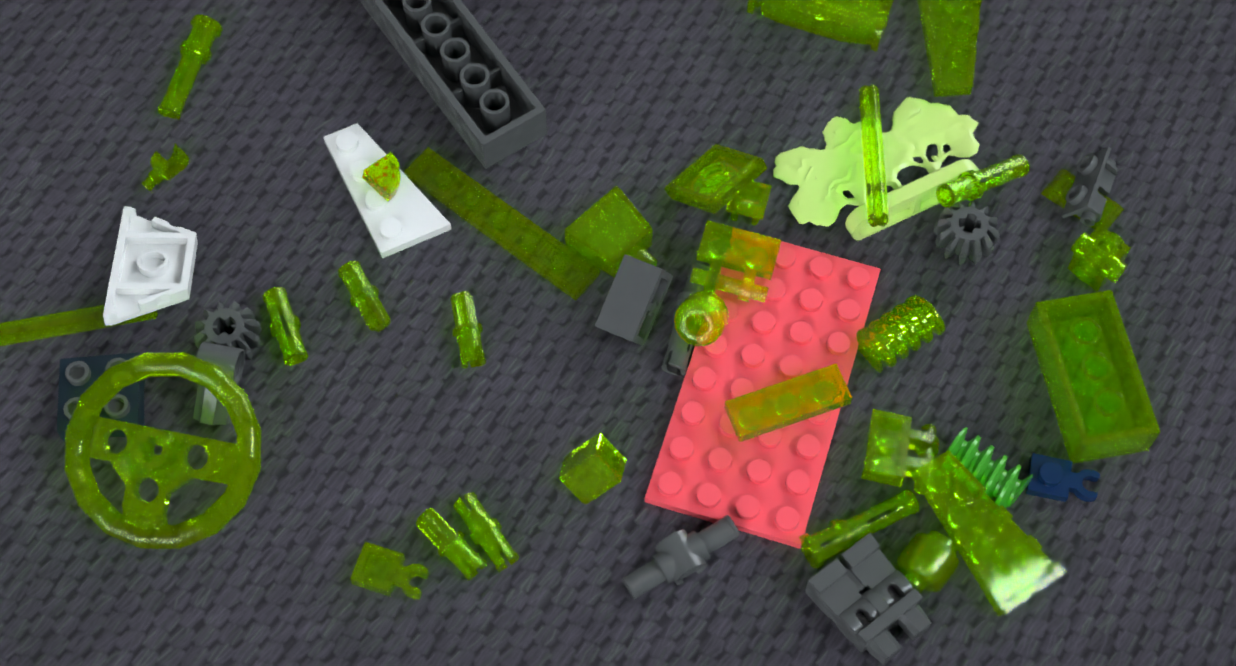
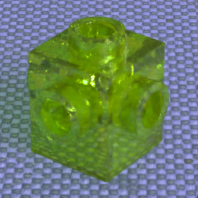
[1067,224,1131,292]

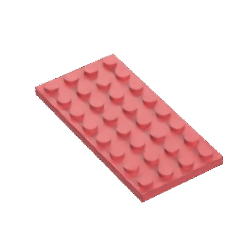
[644,228,881,549]

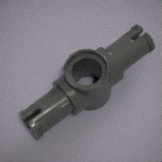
[622,515,740,600]

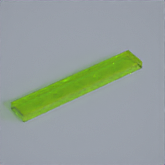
[404,147,600,300]

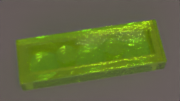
[724,363,852,442]

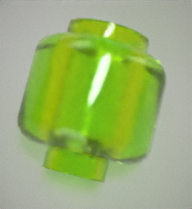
[674,291,729,347]
[897,530,959,594]

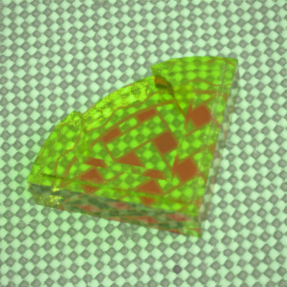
[362,152,401,202]

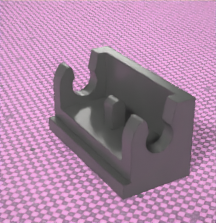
[595,254,673,346]

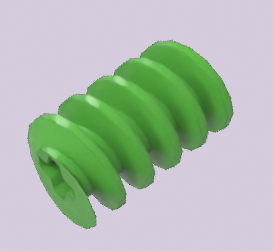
[940,427,1033,513]

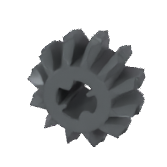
[933,200,1000,265]
[194,300,262,360]

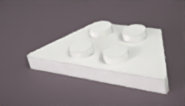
[103,206,198,326]

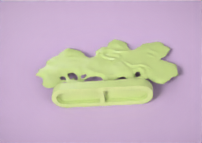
[773,97,981,241]

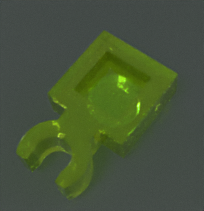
[350,541,430,599]

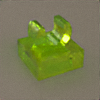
[726,181,772,225]

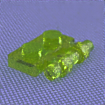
[690,220,781,303]
[861,409,940,495]

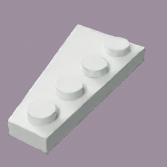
[324,123,451,258]

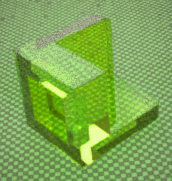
[558,432,626,504]

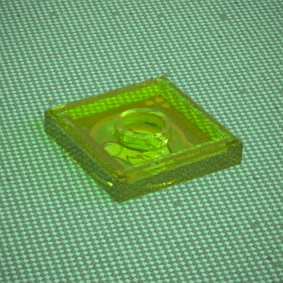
[664,144,768,214]

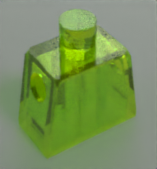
[565,185,658,278]

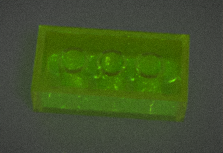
[1026,290,1161,464]

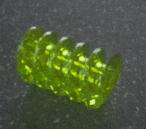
[856,295,946,373]

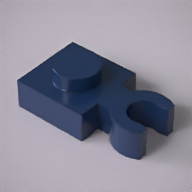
[1025,453,1100,502]

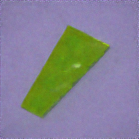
[917,0,982,97]

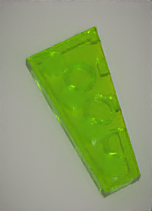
[911,450,1067,616]

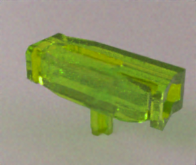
[747,0,894,51]

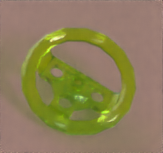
[64,352,261,549]

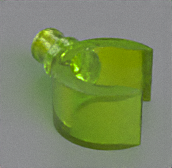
[142,144,189,191]

